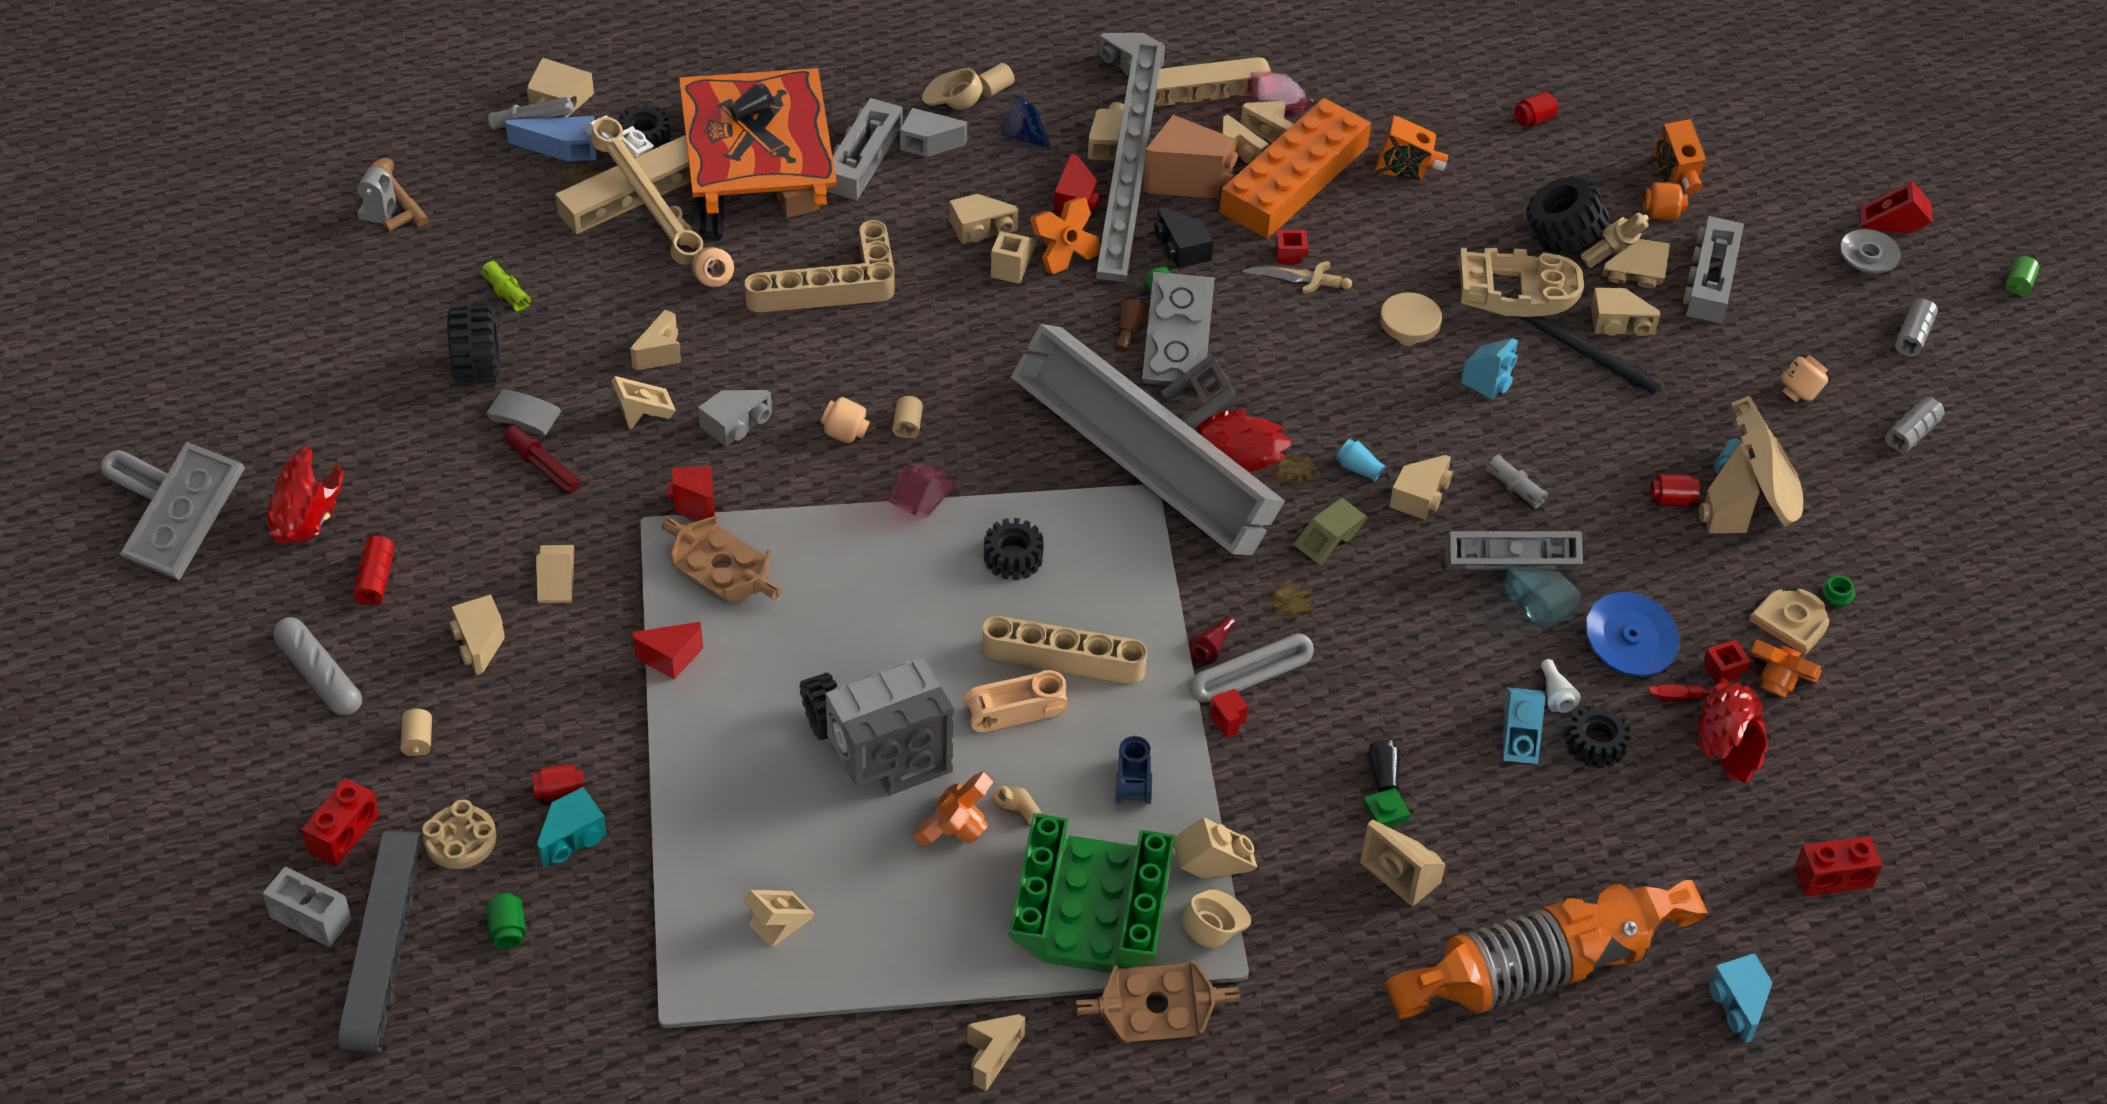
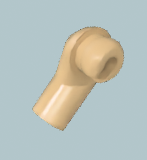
[993,786,1043,825]

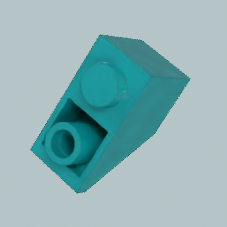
[537,787,607,867]

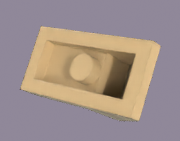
[1241,101,1294,143]
[1222,114,1269,163]
[630,310,681,370]
[611,376,676,429]
[536,545,575,603]
[742,890,815,946]
[967,1014,1025,1091]

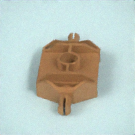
[662,516,782,602]
[1076,960,1240,1043]

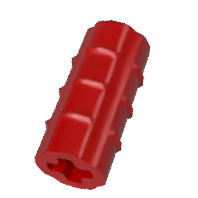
[353,536,395,605]

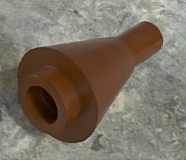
[1115,299,1149,352]

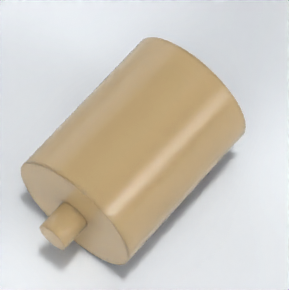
[979,63,1014,98]
[892,396,923,438]
[400,709,432,756]

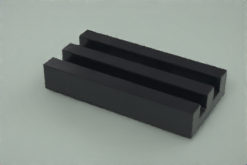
[691,194,724,241]

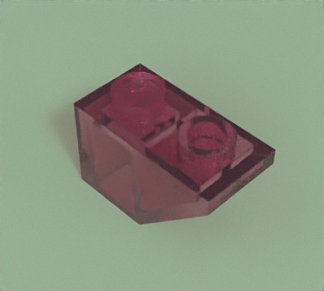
[1251,71,1314,113]
[888,463,956,516]

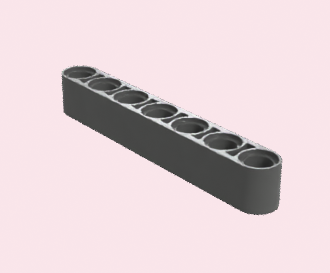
[339,831,423,1052]

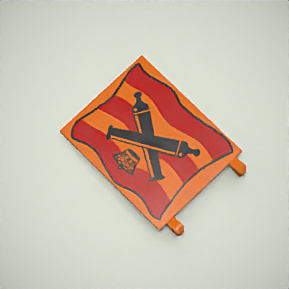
[679,68,837,214]

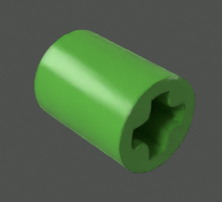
[2006,256,2039,296]

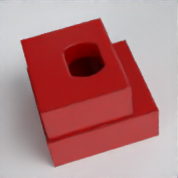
[1275,230,1309,264]
[1703,640,1751,684]
[1209,688,1248,739]

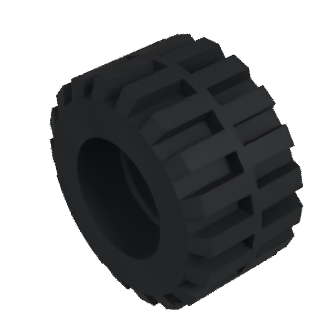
[1526,175,1609,253]
[447,304,500,386]

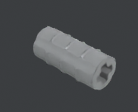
[1895,298,1938,357]
[1885,397,1945,454]

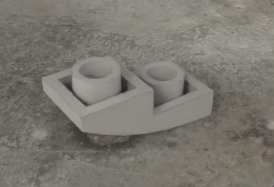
[486,389,561,435]

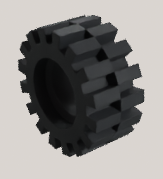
[617,104,671,153]
[984,518,1044,580]
[799,672,837,740]
[1566,704,1632,768]

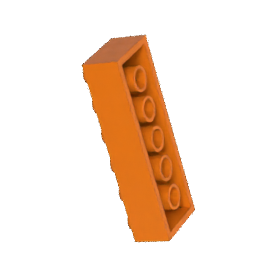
[1219,98,1371,239]

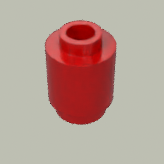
[1514,91,1558,127]
[1650,474,1700,507]
[532,763,585,803]

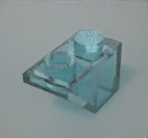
[1504,565,1582,630]

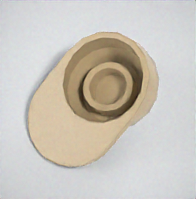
[922,68,983,110]
[1182,890,1251,948]

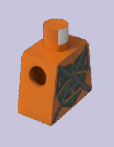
[1375,115,1448,180]
[1650,119,1706,194]

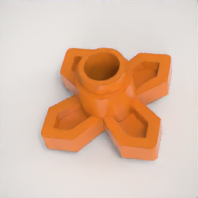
[1030,197,1101,274]
[1750,639,1822,698]
[912,772,993,847]

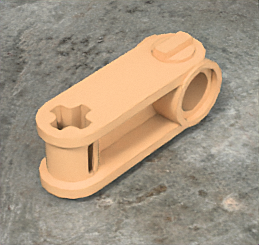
[963,670,1068,732]

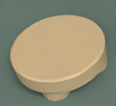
[1379,292,1442,346]
[422,800,497,869]

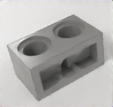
[263,866,352,947]

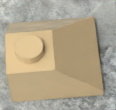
[1699,443,1760,533]
[1360,820,1446,907]

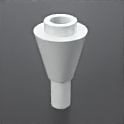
[1541,659,1581,713]

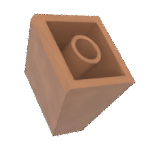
[1143,115,1238,199]

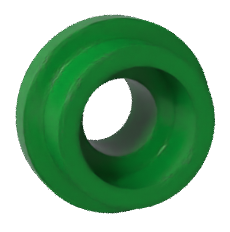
[1821,575,1856,606]

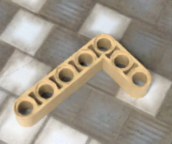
[745,220,895,312]

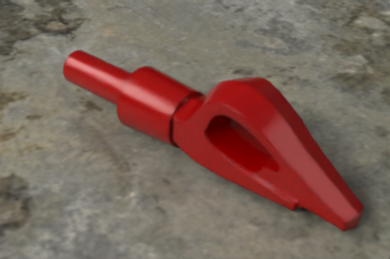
[1648,685,1711,703]

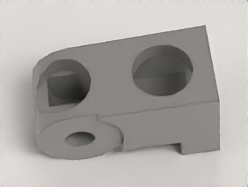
[357,166,397,224]

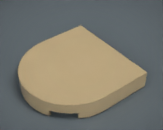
[1749,589,1829,655]

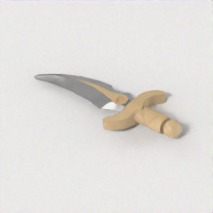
[1243,261,1352,294]

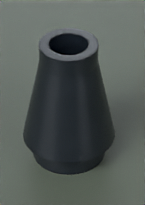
[728,83,774,121]
[1366,740,1401,792]

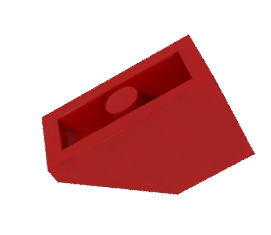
[1054,154,1101,214]
[1860,181,1932,234]
[666,466,715,521]

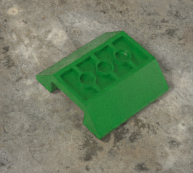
[1008,813,1175,973]

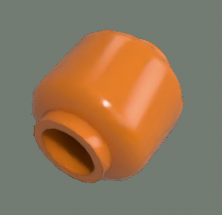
[1643,182,1688,220]

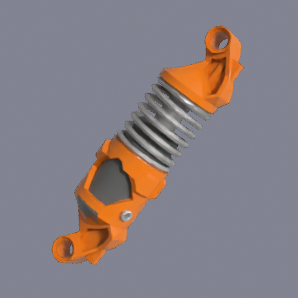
[1384,880,1708,1019]

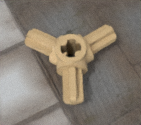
[1581,212,1649,268]

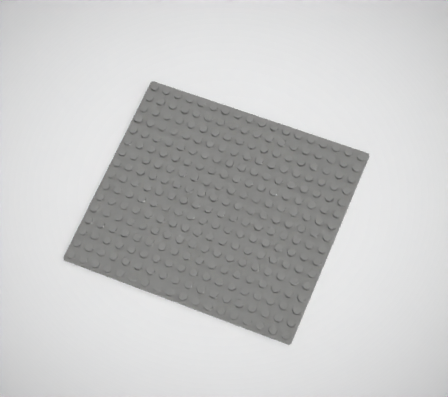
[641,484,1249,1028]

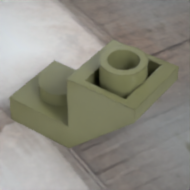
[1293,498,1368,565]

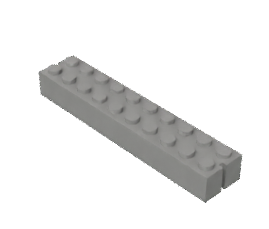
[1011,324,1285,555]

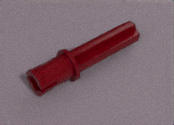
[504,425,580,493]

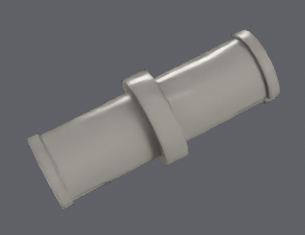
[1486,455,1548,509]

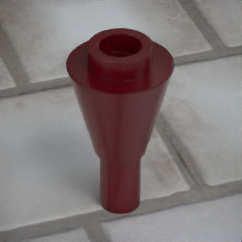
[1189,616,1236,664]

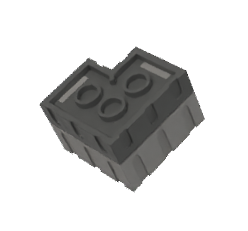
[826,657,954,796]

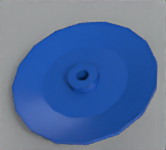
[1586,591,1679,677]

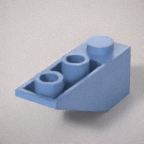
[505,116,597,161]

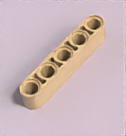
[1154,57,1275,106]
[982,616,1147,684]

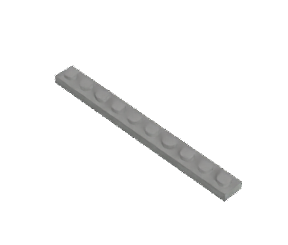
[1096,39,1164,283]

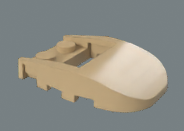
[1458,248,1584,317]
[1732,396,1803,527]

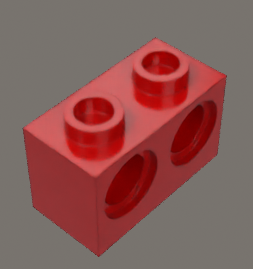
[301,778,379,867]
[1794,836,1883,896]

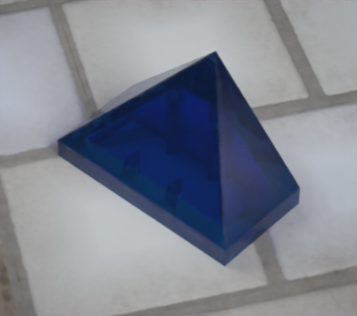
[1001,95,1050,147]

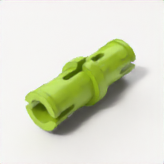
[481,261,531,312]

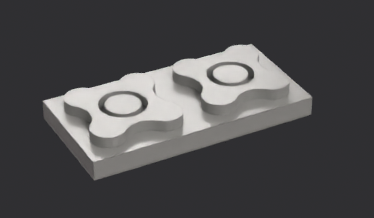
[1142,272,1215,388]
[120,442,245,581]

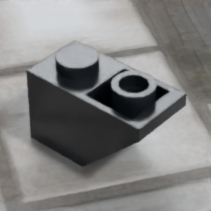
[1154,208,1214,269]

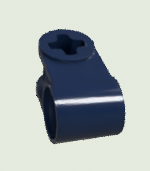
[1115,736,1152,804]

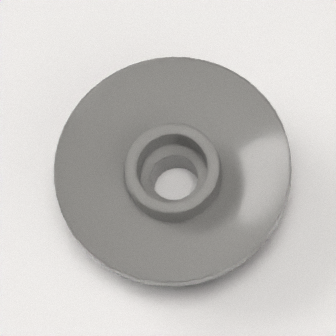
[1840,229,1901,273]

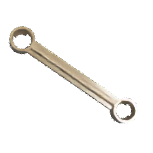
[591,117,703,265]

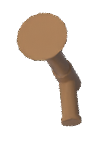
[370,158,429,233]

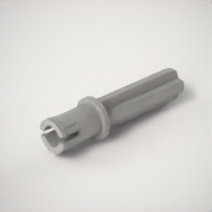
[488,97,573,131]

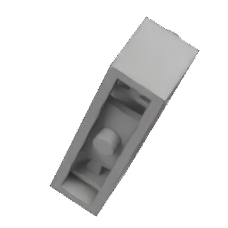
[826,98,903,200]
[1682,216,1744,324]
[1444,531,1583,570]

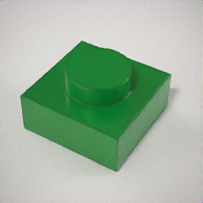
[1363,788,1411,827]

